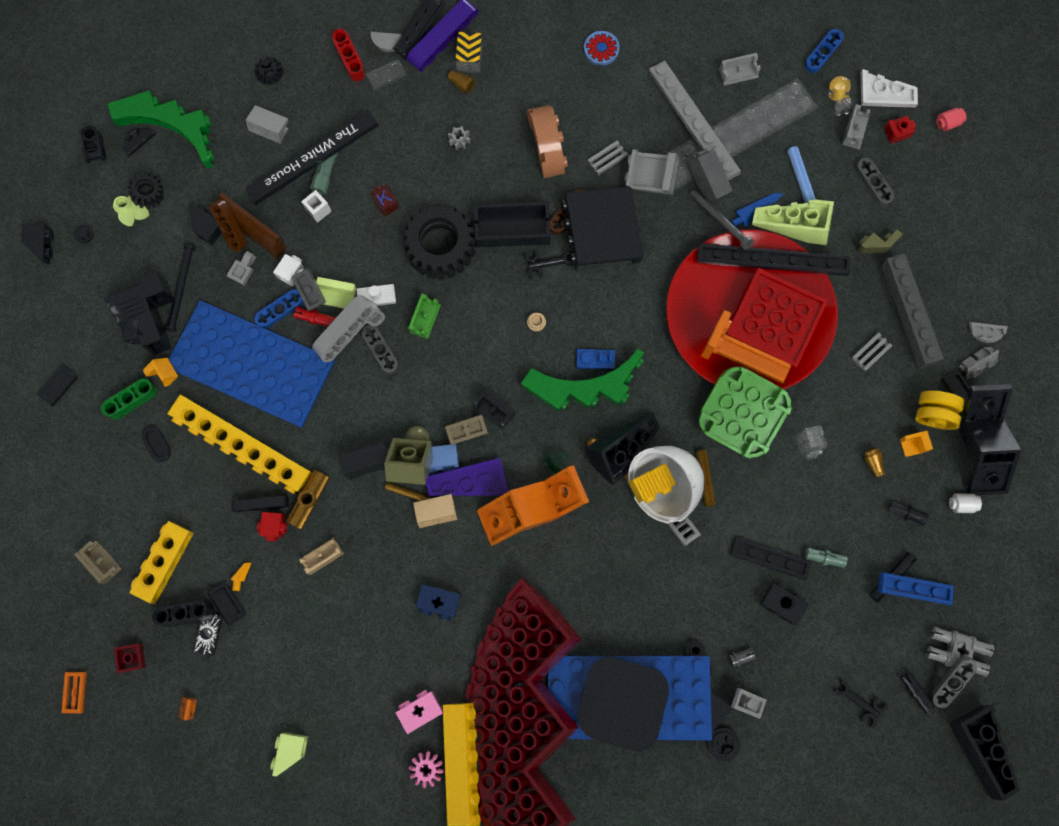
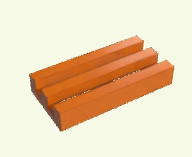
[61,672,87,713]

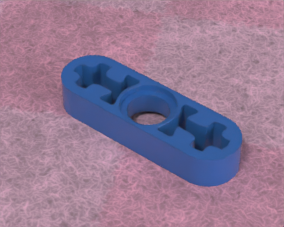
[805,29,844,73]
[255,289,304,329]

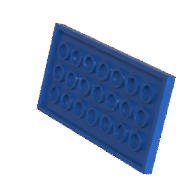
[169,300,335,428]
[548,656,712,740]

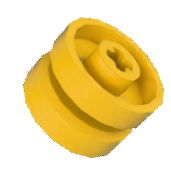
[915,391,964,430]

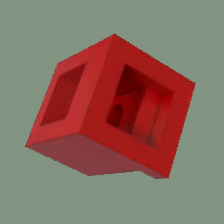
[884,116,916,144]

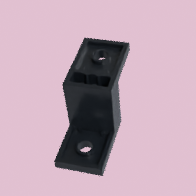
[959,384,1021,495]

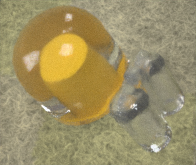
[828,76,852,116]

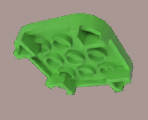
[698,366,792,458]

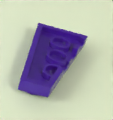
[426,458,508,496]

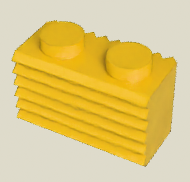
[628,463,677,504]

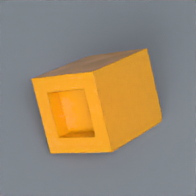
[143,358,178,387]
[900,431,933,457]

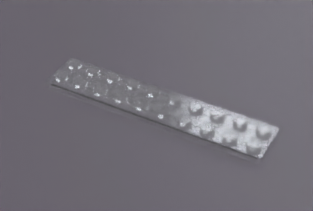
[662,78,818,197]

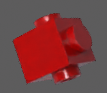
[257,512,287,542]

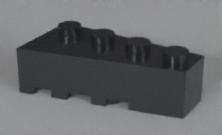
[949,705,1020,801]

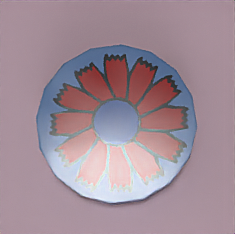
[584,31,620,66]

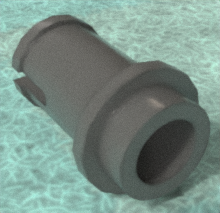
[728,648,756,668]

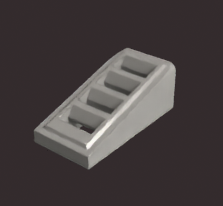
[667,517,701,547]

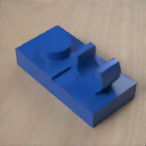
[577,349,615,370]

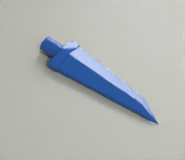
[731,193,783,227]

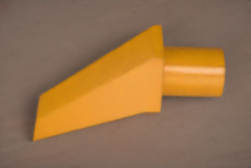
[230,563,251,591]

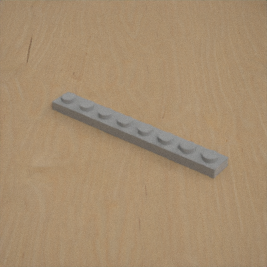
[649,61,741,180]

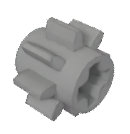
[448,126,471,150]

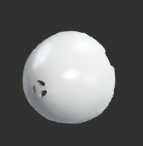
[628,446,704,523]

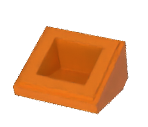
[179,697,197,720]

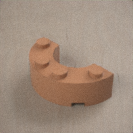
[526,105,568,179]

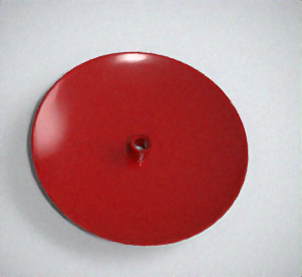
[666,230,838,389]

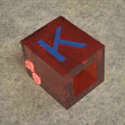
[371,184,400,217]

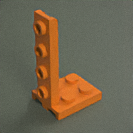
[701,310,791,384]

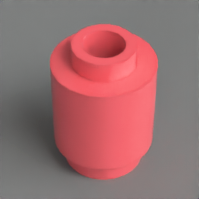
[936,108,966,131]

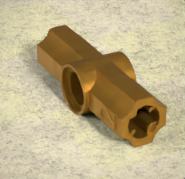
[286,470,330,530]

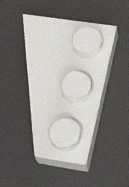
[860,69,918,108]

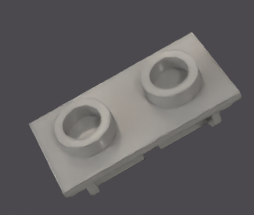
[958,347,999,380]

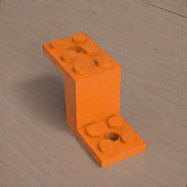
[477,465,589,546]

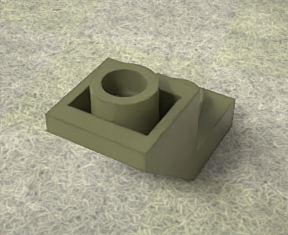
[857,229,903,253]

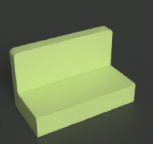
[317,277,357,309]

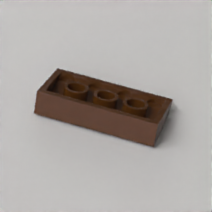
[218,192,287,259]

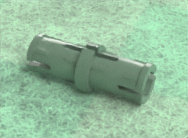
[805,547,847,568]

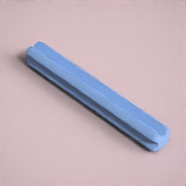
[788,146,816,203]

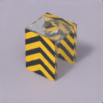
[456,32,483,73]

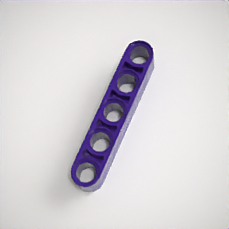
[407,0,479,72]

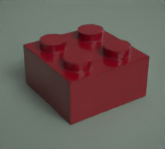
[114,643,146,673]

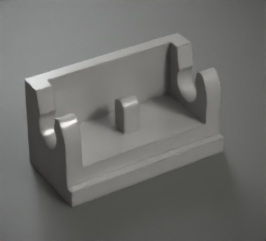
[719,53,760,86]
[842,104,870,150]
[246,105,289,144]

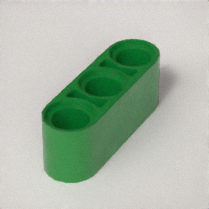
[101,379,157,420]

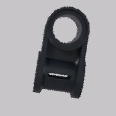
[81,125,106,163]

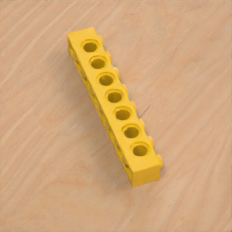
[167,394,312,494]

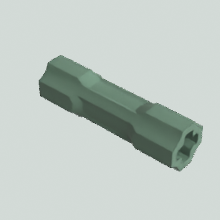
[310,153,338,195]

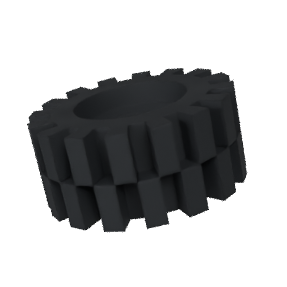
[128,172,164,209]

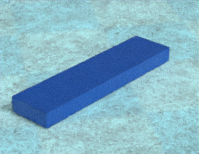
[878,572,954,605]

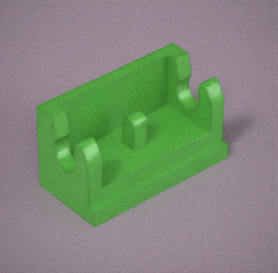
[409,294,441,339]

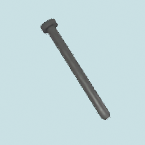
[690,189,754,250]

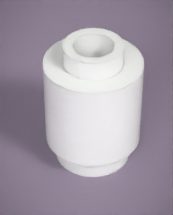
[949,494,982,513]

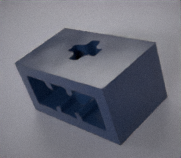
[415,584,461,621]

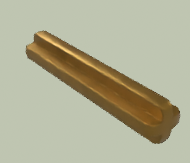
[696,450,715,507]

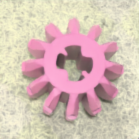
[409,751,444,788]

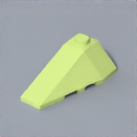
[752,200,834,245]

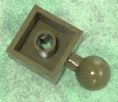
[384,426,433,485]

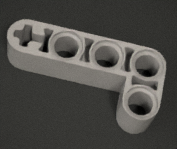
[312,295,385,363]

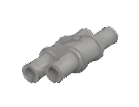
[926,626,994,677]

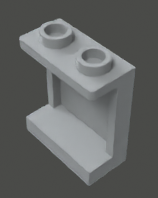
[625,149,680,195]

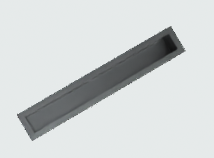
[881,254,944,369]

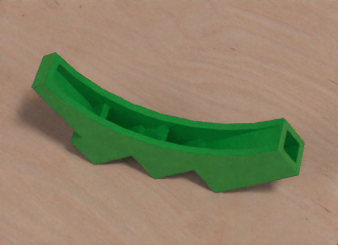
[108,91,215,169]
[521,349,644,412]

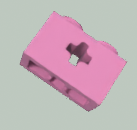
[395,690,443,734]

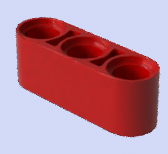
[332,29,365,81]

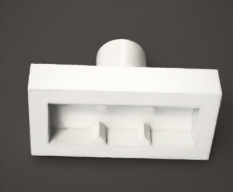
[357,284,396,306]

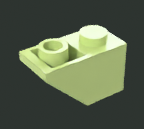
[271,732,308,776]

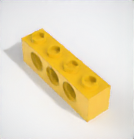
[129,521,194,604]

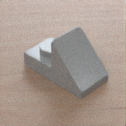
[730,688,767,719]

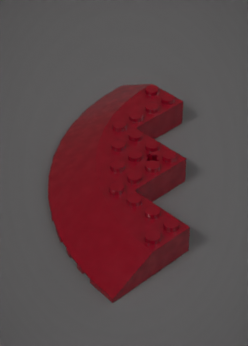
[465,578,582,826]

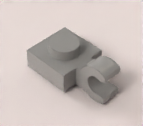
[226,251,256,286]

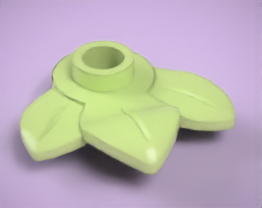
[113,194,150,226]

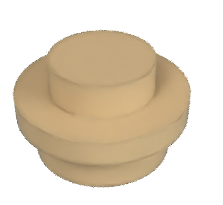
[527,313,546,331]

